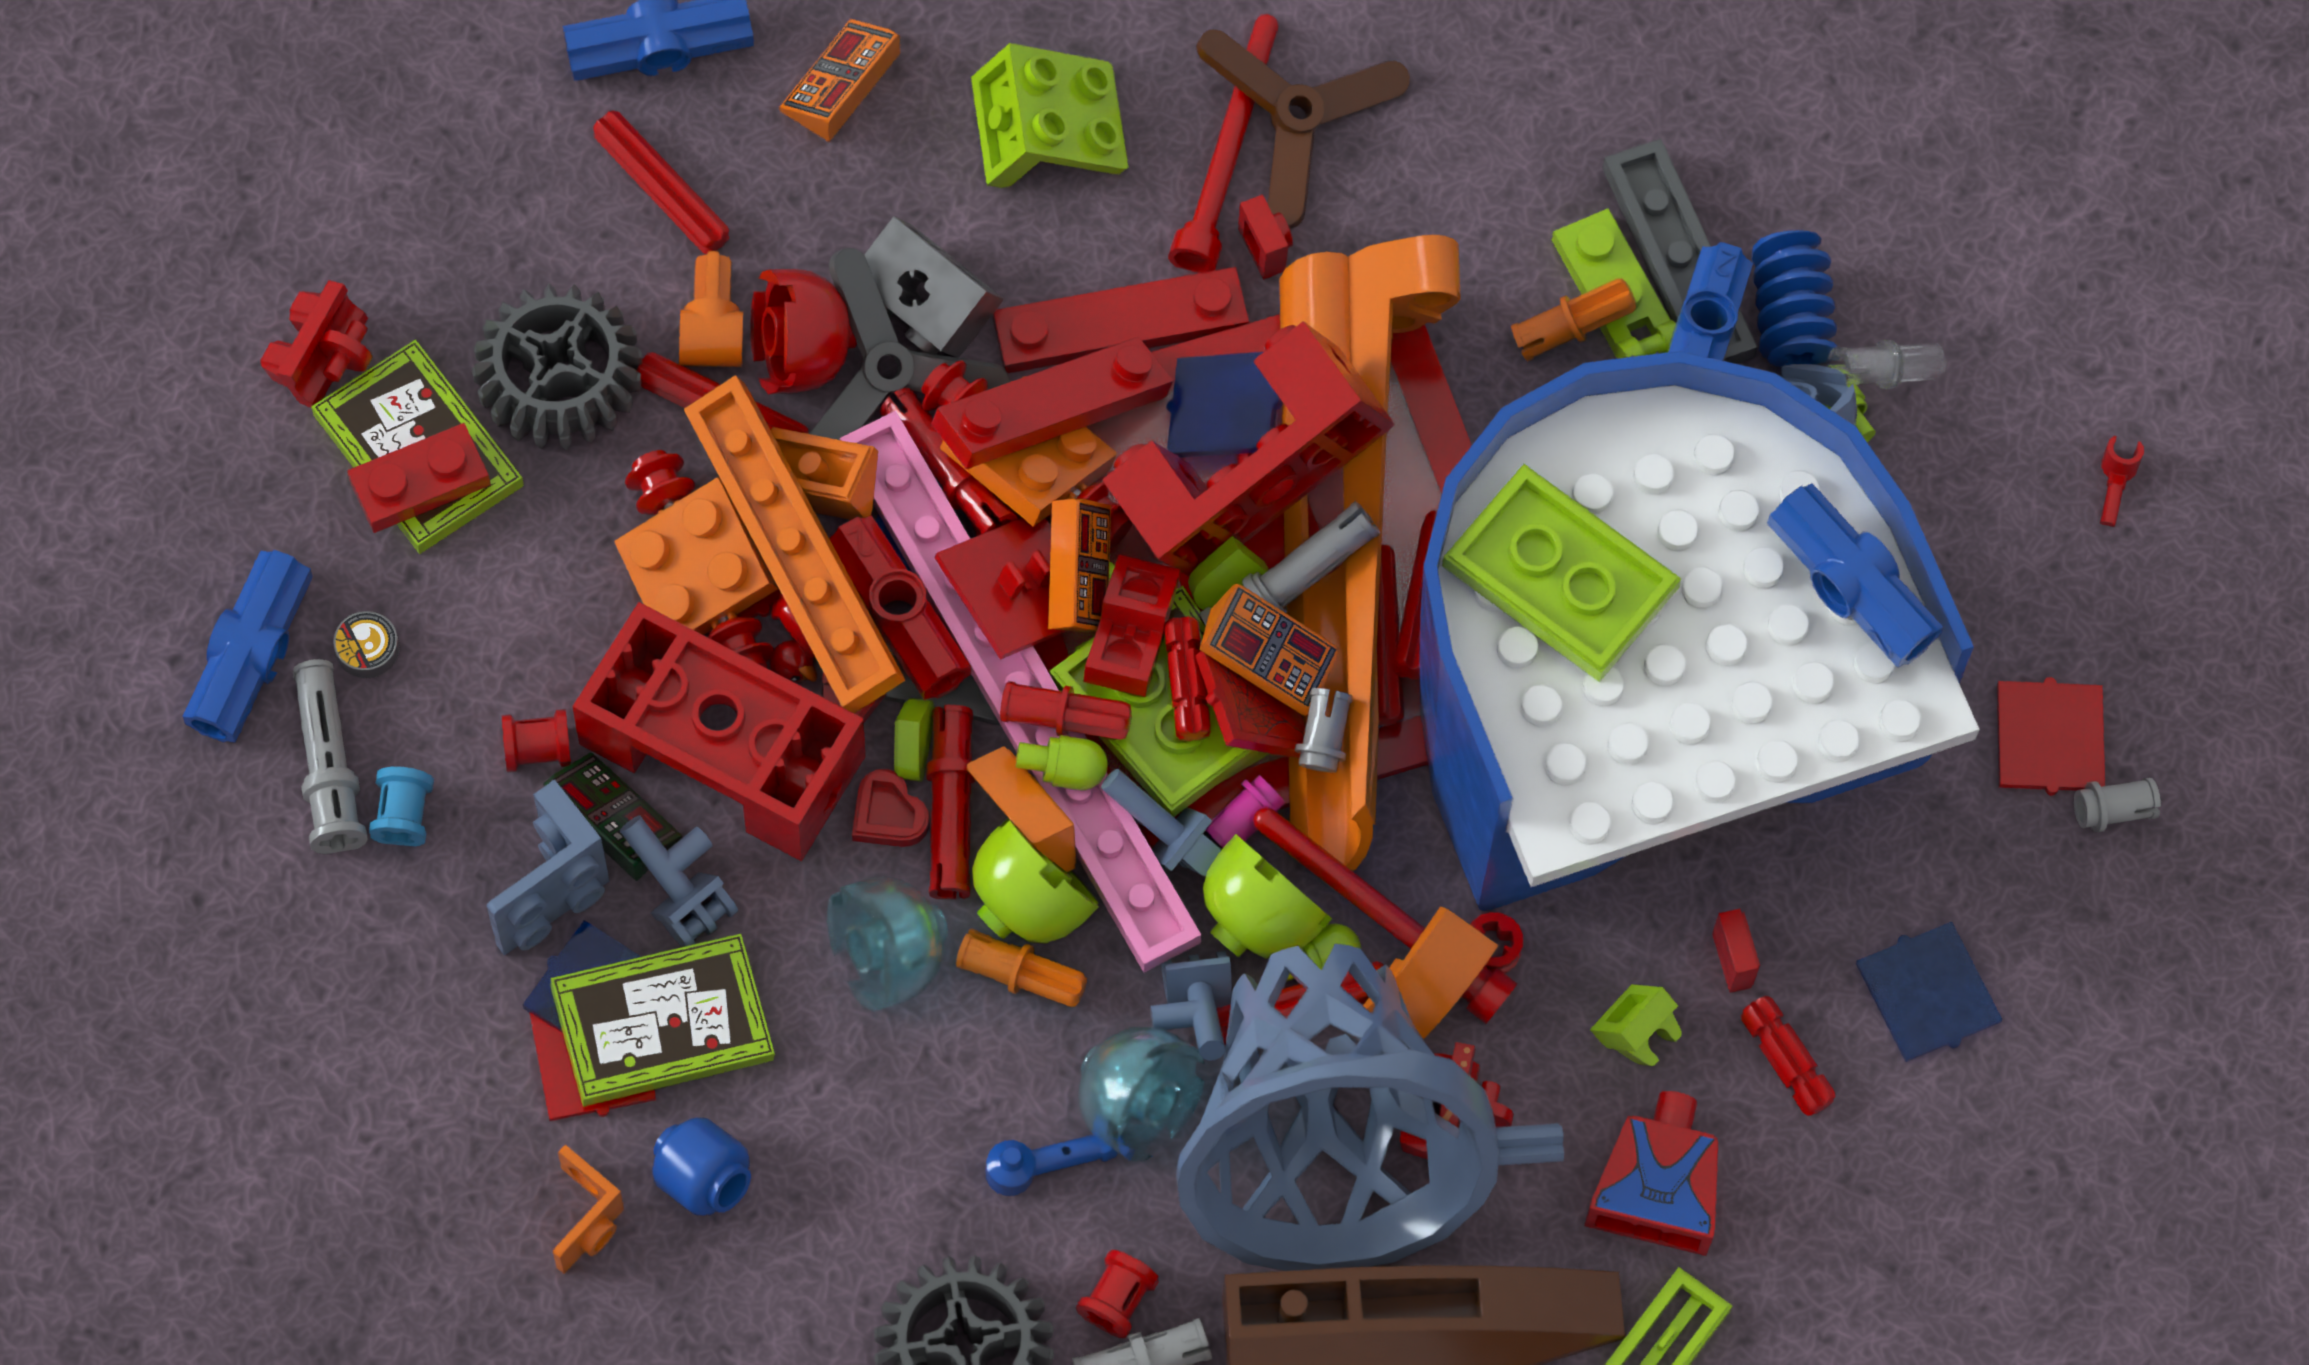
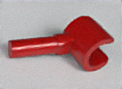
[2100,436,2144,527]

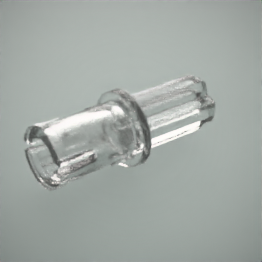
[1827,339,1948,389]

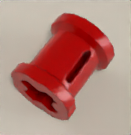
[502,709,571,773]
[1076,1250,1159,1338]

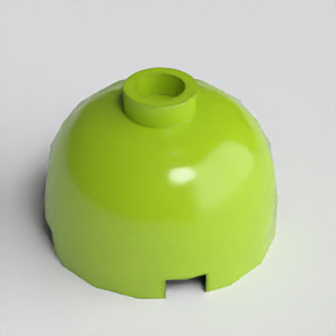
[972,818,1099,943]
[1203,834,1333,959]

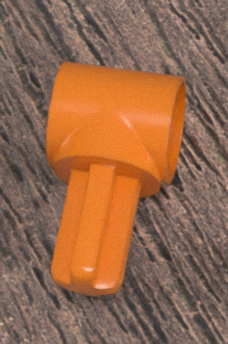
[679,251,743,367]

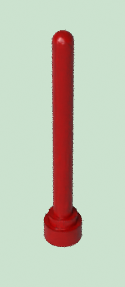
[1168,14,1279,273]
[1253,807,1518,1024]

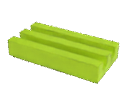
[1605,1267,1733,1365]

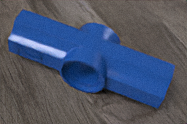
[563,0,754,81]
[1668,242,1753,361]
[1767,483,1943,668]
[182,550,313,743]

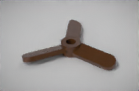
[1196,29,1410,229]

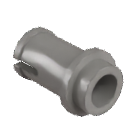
[1295,688,1353,773]
[2074,778,2161,832]

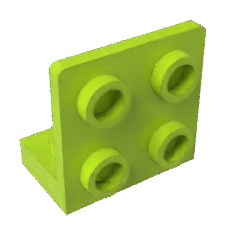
[971,43,1128,188]

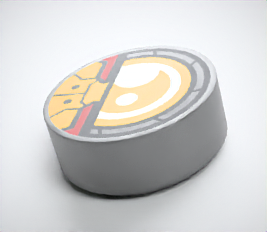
[333,611,399,678]

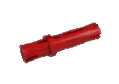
[880,388,1018,534]
[926,704,976,899]

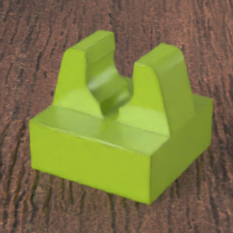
[1590,984,1682,1066]

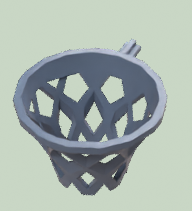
[1176,943,1564,1271]

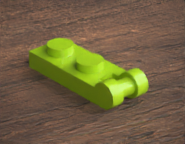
[1552,208,1676,359]

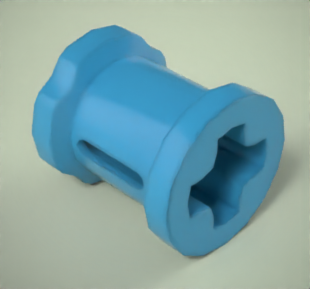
[369,767,434,846]

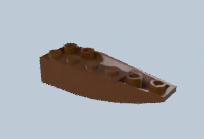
[1222,1265,1625,1365]

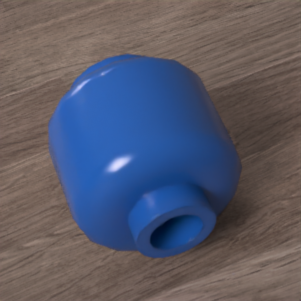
[652,1118,751,1216]

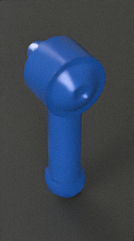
[985,1128,1120,1196]

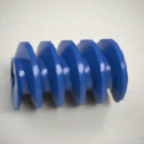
[1751,230,1839,367]

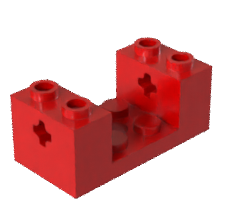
[1102,321,1395,577]
[572,602,866,862]

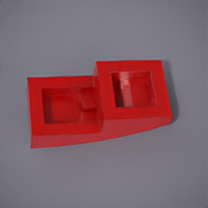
[1083,554,1181,697]

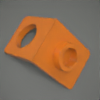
[553,1145,624,1274]

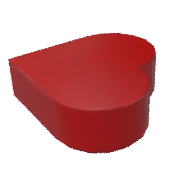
[852,769,929,847]

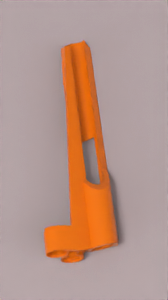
[1280,235,1461,871]

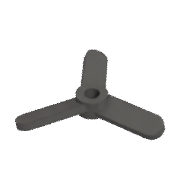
[809,248,1010,440]

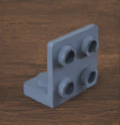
[486,779,609,956]

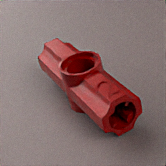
[829,516,971,700]

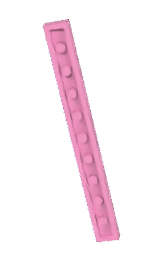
[840,411,1201,973]

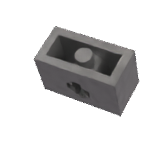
[864,216,1004,358]

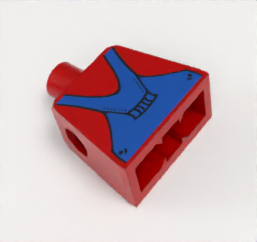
[1584,1091,1718,1256]

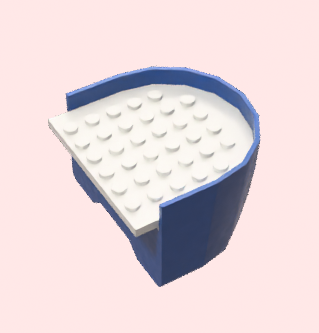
[1419,351,1979,911]

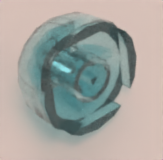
[827,876,948,1011]
[1078,1027,1205,1161]

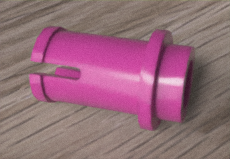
[1205,775,1286,849]

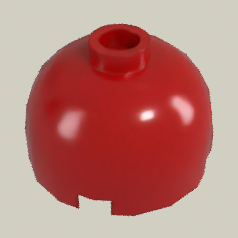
[750,269,857,394]

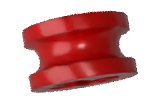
[1470,912,1523,973]

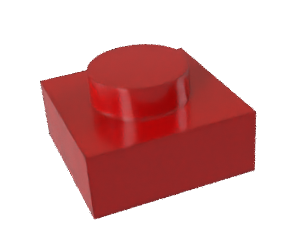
[1238,194,1293,280]

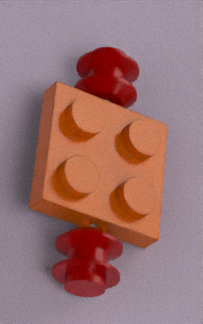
[921,360,1133,548]
[614,450,779,668]

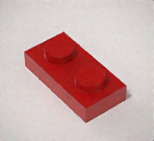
[347,423,491,533]

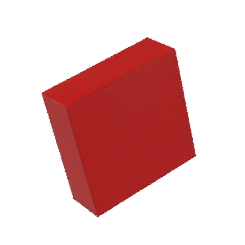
[1712,908,1760,993]

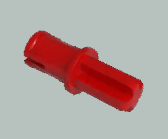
[1000,681,1132,740]

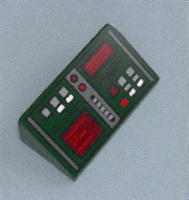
[543,752,682,881]

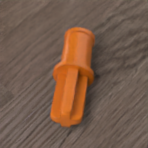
[1511,278,1636,361]
[956,928,1087,1007]

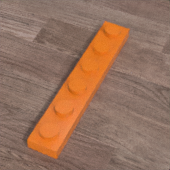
[684,375,906,714]

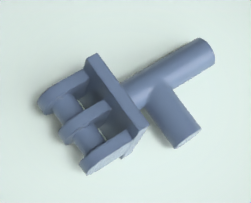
[1101,769,1221,876]
[620,815,738,947]
[1150,951,1232,1060]

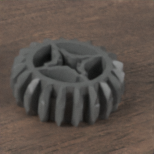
[472,283,643,450]
[874,1255,1054,1365]

